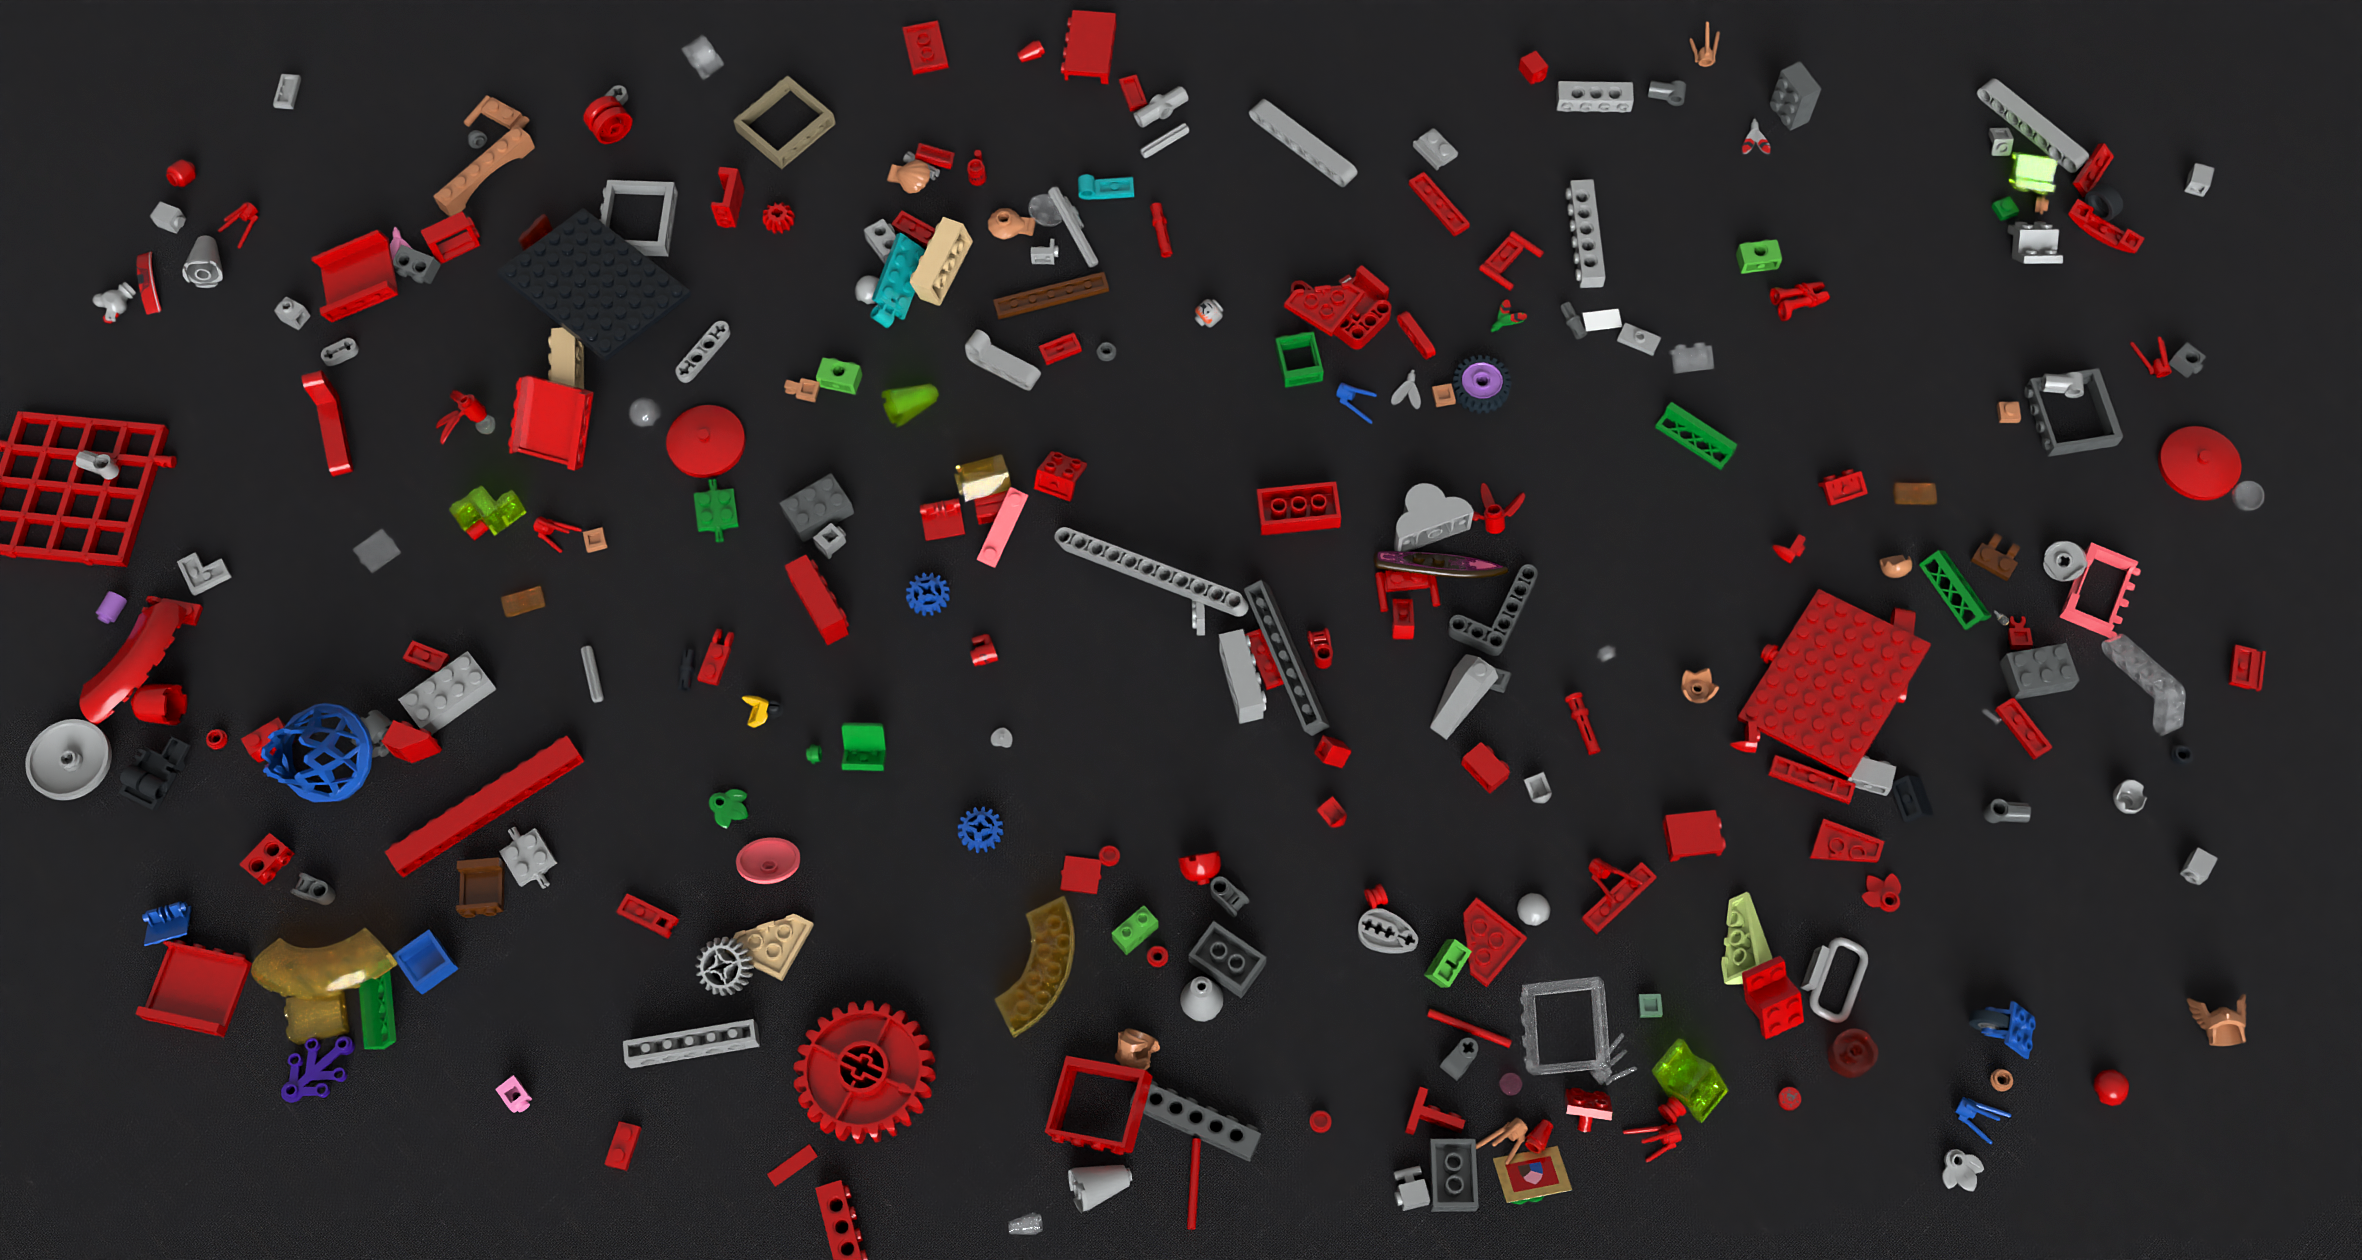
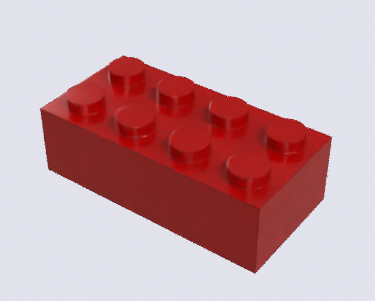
[1256,481,1341,535]
[785,555,849,646]

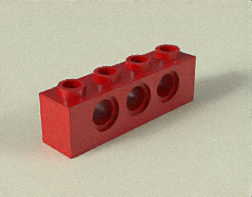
[815,1180,868,1260]

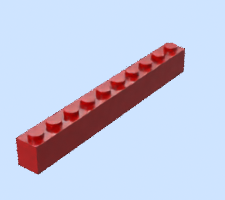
[385,736,584,877]

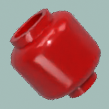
[166,159,196,187]

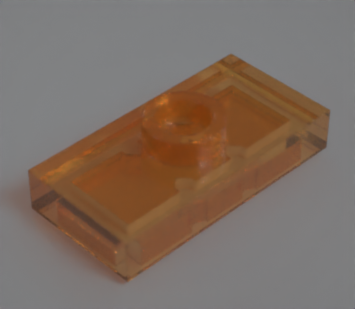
[1893,483,1937,505]
[501,586,546,617]

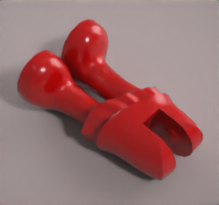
[1770,281,1830,321]

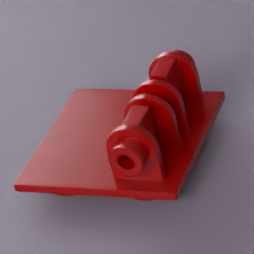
[920,498,965,541]

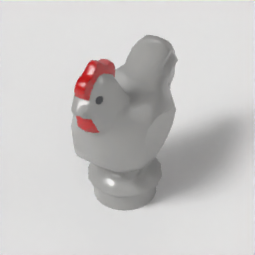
[93,282,136,324]

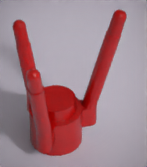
[218,202,258,249]
[2130,336,2172,378]
[533,516,582,553]
[1589,858,1643,903]
[1623,1124,1682,1162]

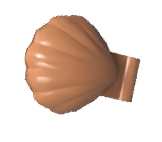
[887,160,930,193]
[988,208,1036,240]

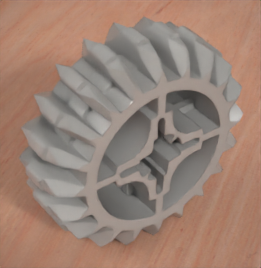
[695,937,754,996]

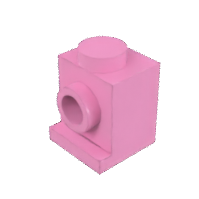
[495,1075,532,1113]

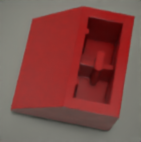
[381,720,442,763]

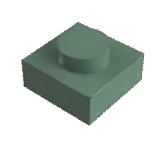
[1638,994,1663,1018]

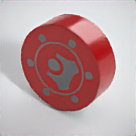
[1777,1087,1801,1111]

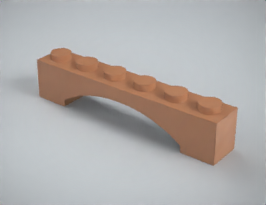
[434,125,535,217]

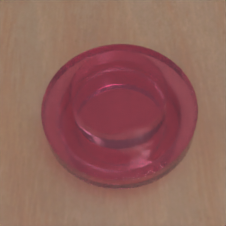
[1500,1073,1522,1095]

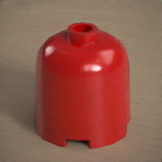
[131,684,187,725]

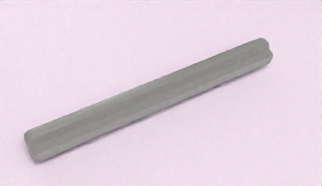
[1048,187,1098,267]

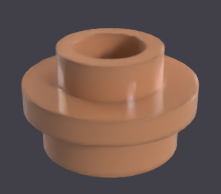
[2035,195,2049,215]
[1990,1069,2013,1091]

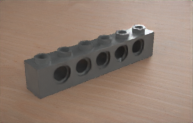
[1129,1080,1261,1162]

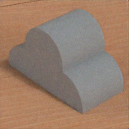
[1394,483,1474,551]

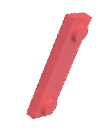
[977,487,1028,568]

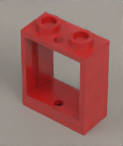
[421,211,480,264]

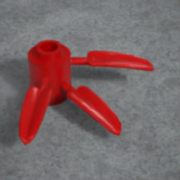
[436,390,487,444]
[1472,483,1525,534]

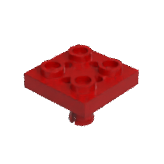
[1564,1088,1613,1132]

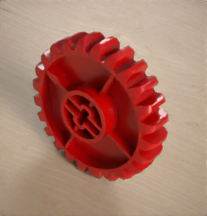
[793,1000,936,1144]

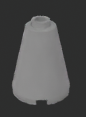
[182,236,223,288]
[1180,977,1223,1022]
[1068,1165,1132,1213]

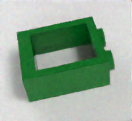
[1275,332,1324,388]

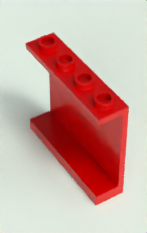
[311,230,399,323]

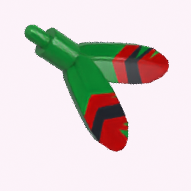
[1491,300,1527,332]

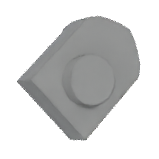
[1523,772,1552,803]

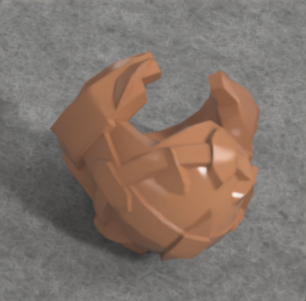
[1115,1029,1160,1070]

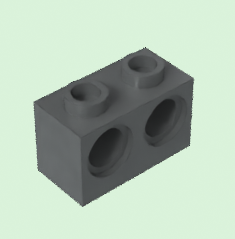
[393,245,441,284]

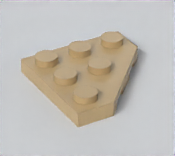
[726,914,814,981]

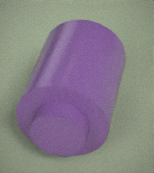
[96,591,127,624]

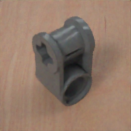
[290,873,336,905]
[1210,876,1250,917]
[1440,1038,1478,1081]

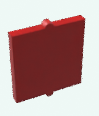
[1060,856,1102,894]

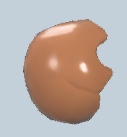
[1879,555,1912,578]

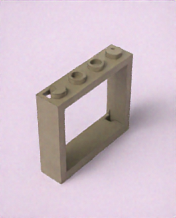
[733,76,836,169]

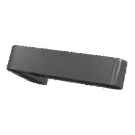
[1448,564,1538,656]

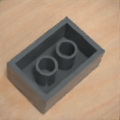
[1770,62,1821,131]
[780,474,854,543]
[2000,643,2080,700]
[1189,921,1267,998]
[1429,1139,1479,1212]

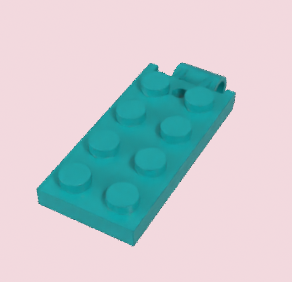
[870,233,926,328]

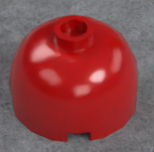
[1178,851,1221,885]

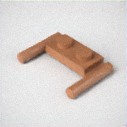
[463,95,530,130]

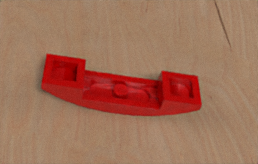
[2068,199,2145,254]

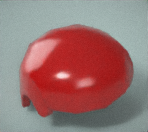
[2094,1069,2129,1106]

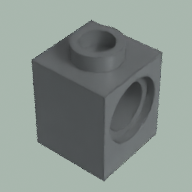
[2169,342,2206,378]

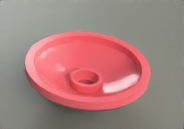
[736,838,800,884]

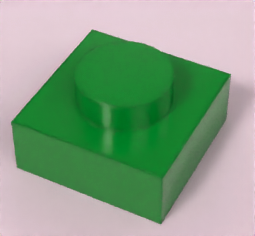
[1991,196,2019,221]

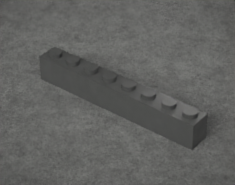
[1244,580,1330,736]

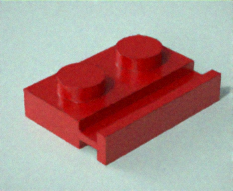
[2228,645,2266,692]

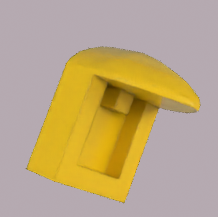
[742,696,769,728]

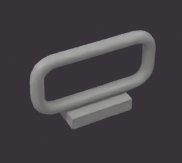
[1801,937,1869,1023]

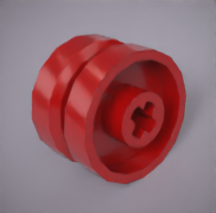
[583,96,632,144]

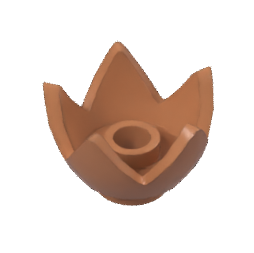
[1681,668,1719,703]

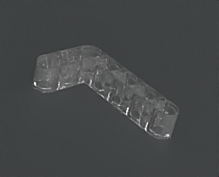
[2101,633,2186,736]

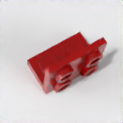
[1034,451,1087,501]

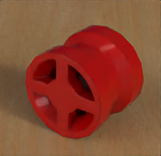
[1364,884,1388,909]
[1658,1096,1687,1124]

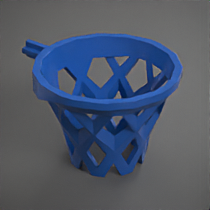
[261,703,373,802]

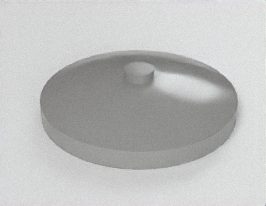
[26,719,112,800]

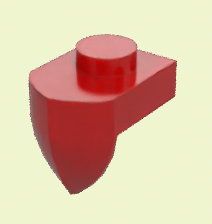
[1772,534,1806,564]
[1730,721,1760,753]
[1316,796,1347,828]

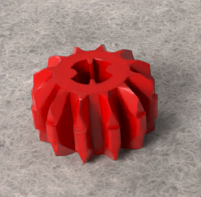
[762,202,795,234]

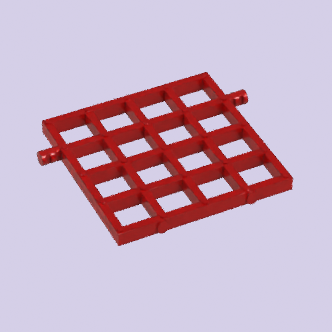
[0,411,177,567]

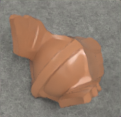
[2187,994,2247,1046]

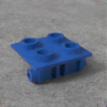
[142,901,192,946]

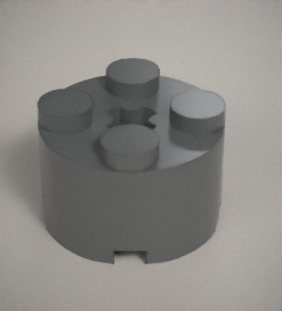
[350,710,392,758]

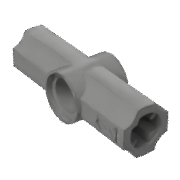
[1134,86,1188,127]

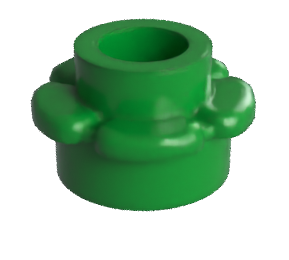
[806,744,822,764]

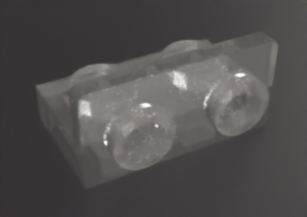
[1669,342,1714,374]

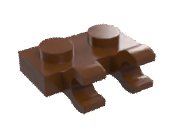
[1971,533,2021,581]

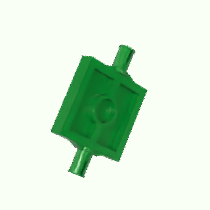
[694,479,738,542]

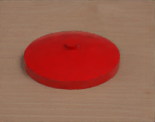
[666,405,746,478]
[2158,426,2242,500]

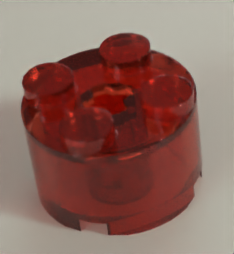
[1828,1029,1878,1078]

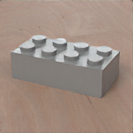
[1219,629,1267,724]
[398,651,496,735]

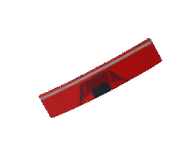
[136,252,161,315]

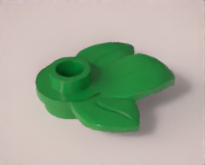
[709,789,748,828]

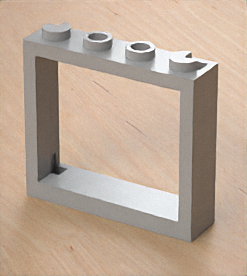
[599,180,678,256]

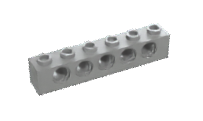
[1566,179,1605,288]
[623,1019,760,1068]

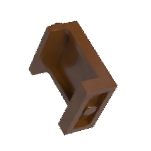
[456,857,505,918]

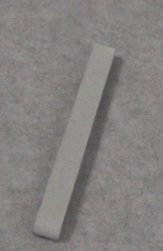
[1055,527,1249,617]

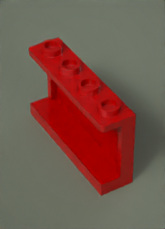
[1061,10,1117,84]

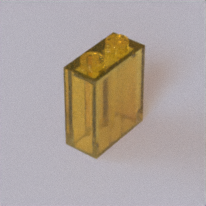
[954,455,1012,501]
[284,986,349,1045]

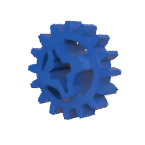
[906,573,950,616]
[958,807,1004,853]

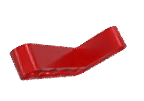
[1290,280,1392,350]
[301,370,353,477]

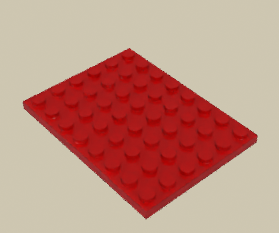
[1738,589,1931,778]

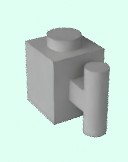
[1393,1166,1430,1211]

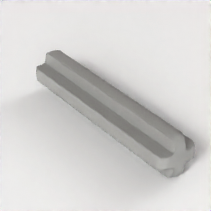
[1140,123,1189,158]
[581,646,604,703]

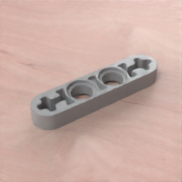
[676,321,730,383]

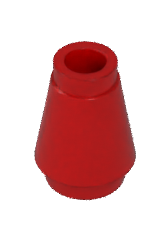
[1017,40,1045,63]
[1525,1119,1553,1154]

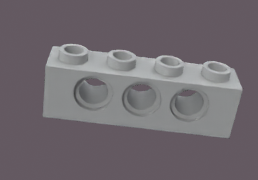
[1556,81,1634,113]

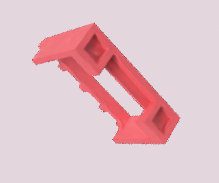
[2059,542,2141,639]

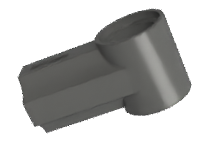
[1648,81,1686,106]
[1983,799,2031,823]

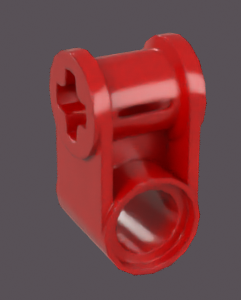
[1307,628,1333,669]

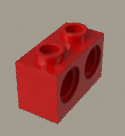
[239,833,294,885]

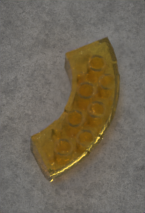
[995,896,1075,1038]
[251,928,398,999]

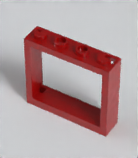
[1045,1056,1153,1155]

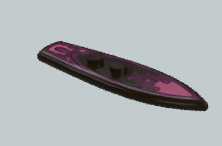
[1373,551,1508,578]

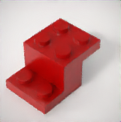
[1742,956,1804,1039]

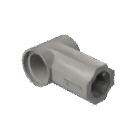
[2041,372,2084,398]
[76,450,119,480]

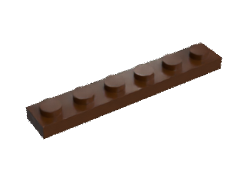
[993,272,1109,320]

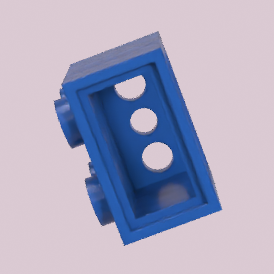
[392,930,459,995]

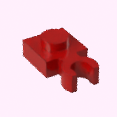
[2008,616,2033,650]

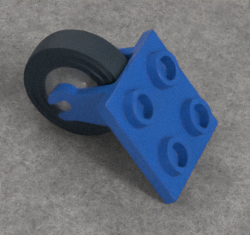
[1969,1001,2036,1059]

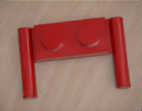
[1479,231,1544,291]
[1375,570,1441,612]

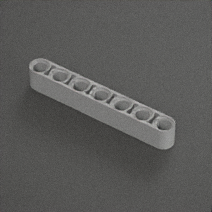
[1977,78,2089,172]
[1249,99,1357,187]

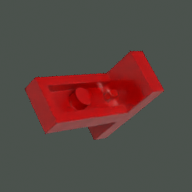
[1405,1087,1465,1135]

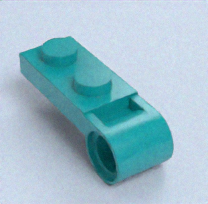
[1078,174,1134,200]

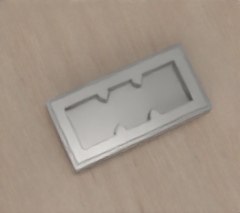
[273,74,301,109]
[1617,323,1661,356]

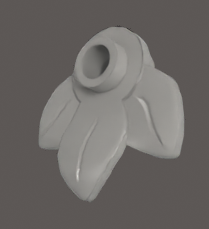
[1942,1149,1984,1191]

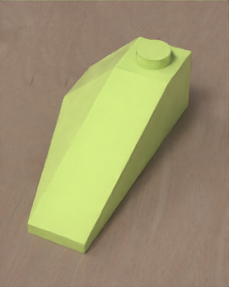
[1721,892,1772,984]

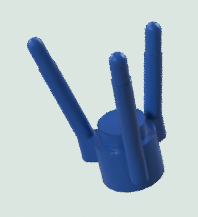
[1336,382,1377,424]
[1955,1097,2012,1144]

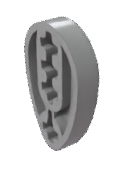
[1358,908,1418,953]

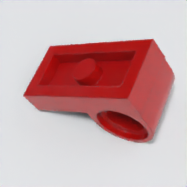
[1392,599,1414,640]

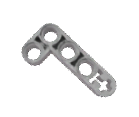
[965,330,1041,390]

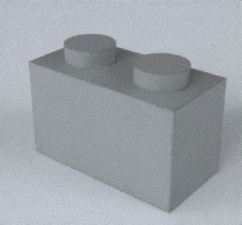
[1846,755,1896,796]

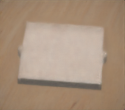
[353,529,401,573]

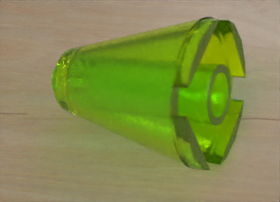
[882,384,939,427]

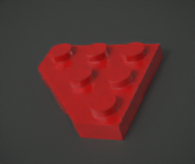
[1284,282,1365,337]
[1463,897,1527,987]

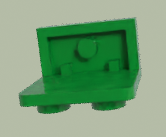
[842,723,887,771]

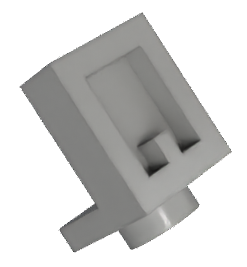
[1988,128,2014,156]
[1031,239,1059,264]

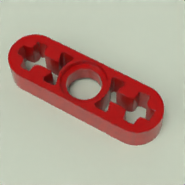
[1397,311,1436,360]

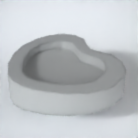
[991,728,1013,748]

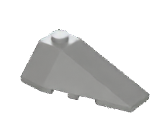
[1430,654,1498,740]

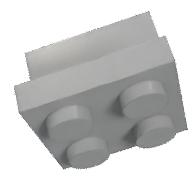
[2008,221,2063,264]

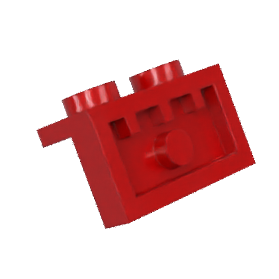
[1818,468,1868,506]

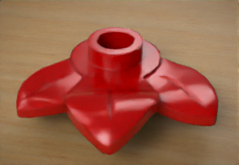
[1861,873,1901,912]

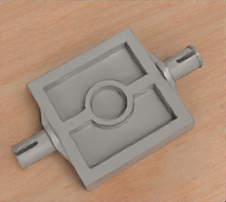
[499,827,557,889]

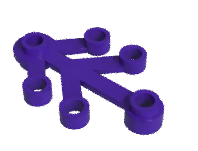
[281,1036,355,1103]

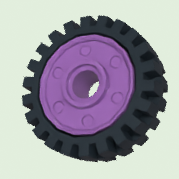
[1452,355,1511,414]

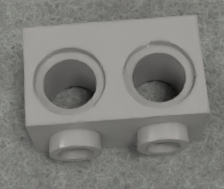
[864,219,896,265]

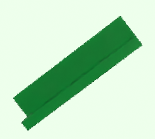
[1655,402,1738,470]
[1919,550,1991,630]
[357,958,396,1049]

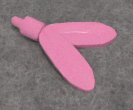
[390,227,412,261]

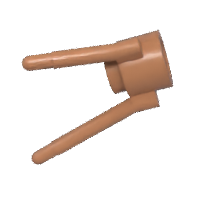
[1689,21,1720,67]
[1476,1118,1528,1165]

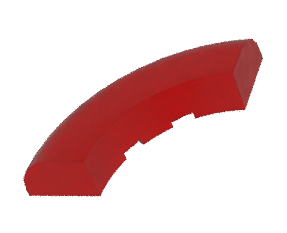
[79,602,187,726]

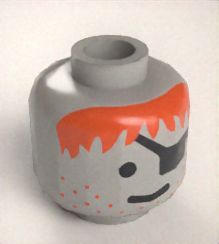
[1195,299,1224,328]

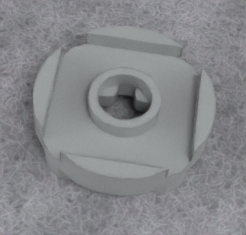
[2043,541,2088,581]

